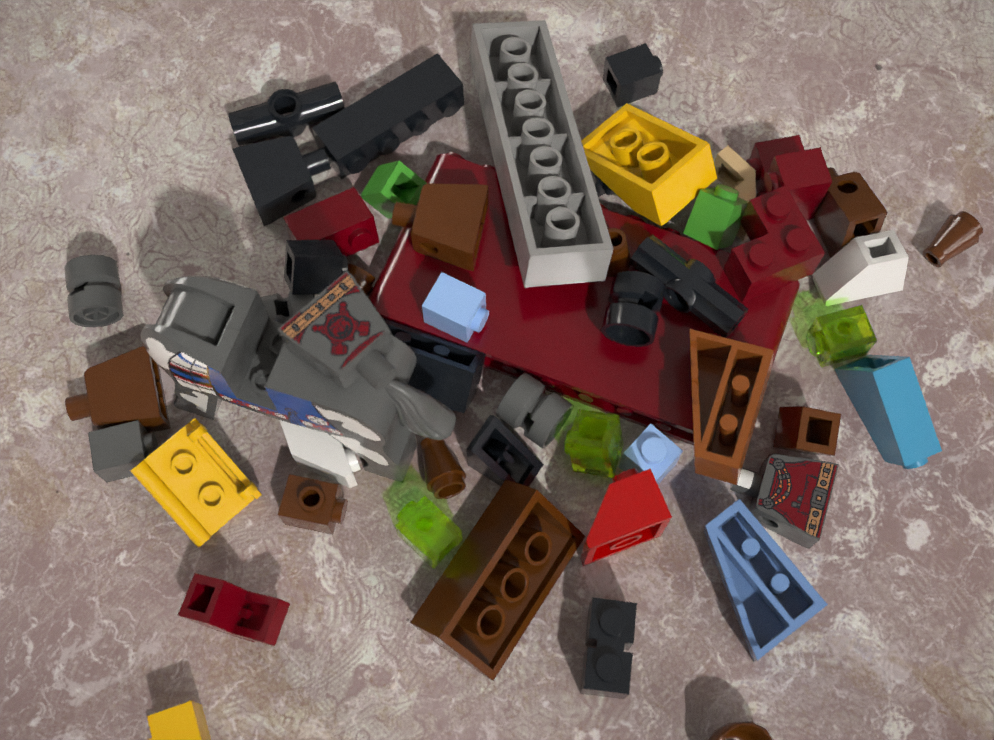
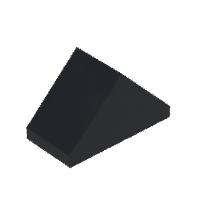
[466,415,544,487]

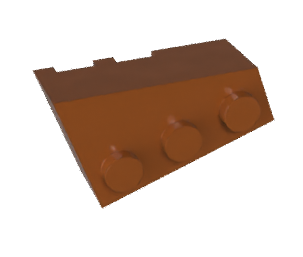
[690,329,774,485]

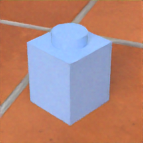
[422,272,489,343]
[618,424,683,484]

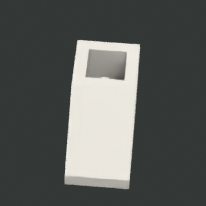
[812,230,909,306]
[280,420,361,488]

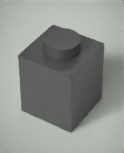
[88,420,158,483]

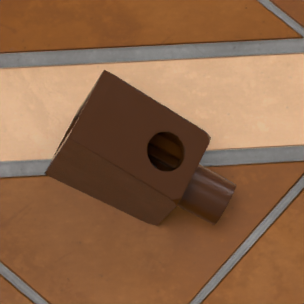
[813,167,888,258]
[392,183,489,271]
[65,346,171,432]

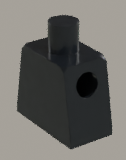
[232,136,331,226]

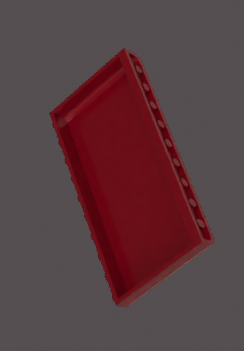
[368,152,800,445]

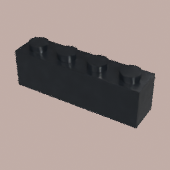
[312,53,464,180]
[382,318,486,413]

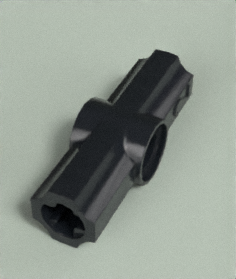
[228,81,345,146]
[629,235,749,338]

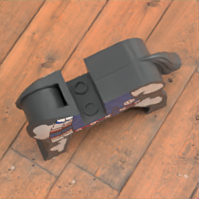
[141,275,456,483]

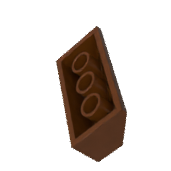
[410,480,585,681]

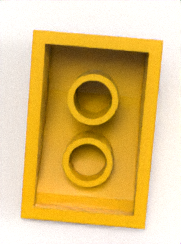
[581,103,717,227]

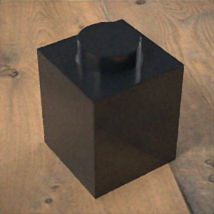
[603,43,663,107]
[284,240,348,295]

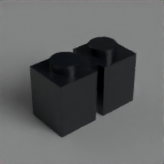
[580,597,637,699]

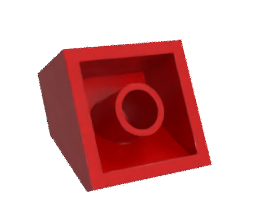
[580,468,672,566]

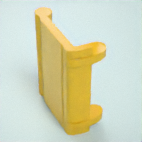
[130,418,262,547]

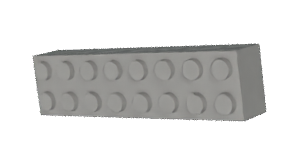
[469,20,613,288]

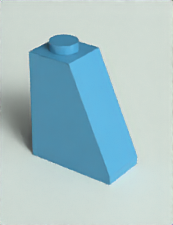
[835,354,942,469]

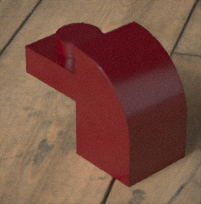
[178,573,290,647]

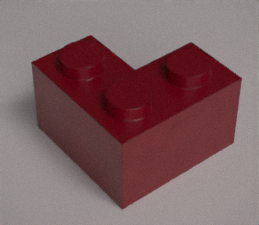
[746,135,832,221]
[723,185,825,303]

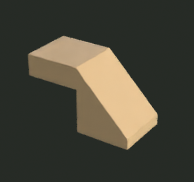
[714,145,756,241]

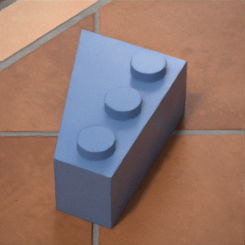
[704,499,828,662]

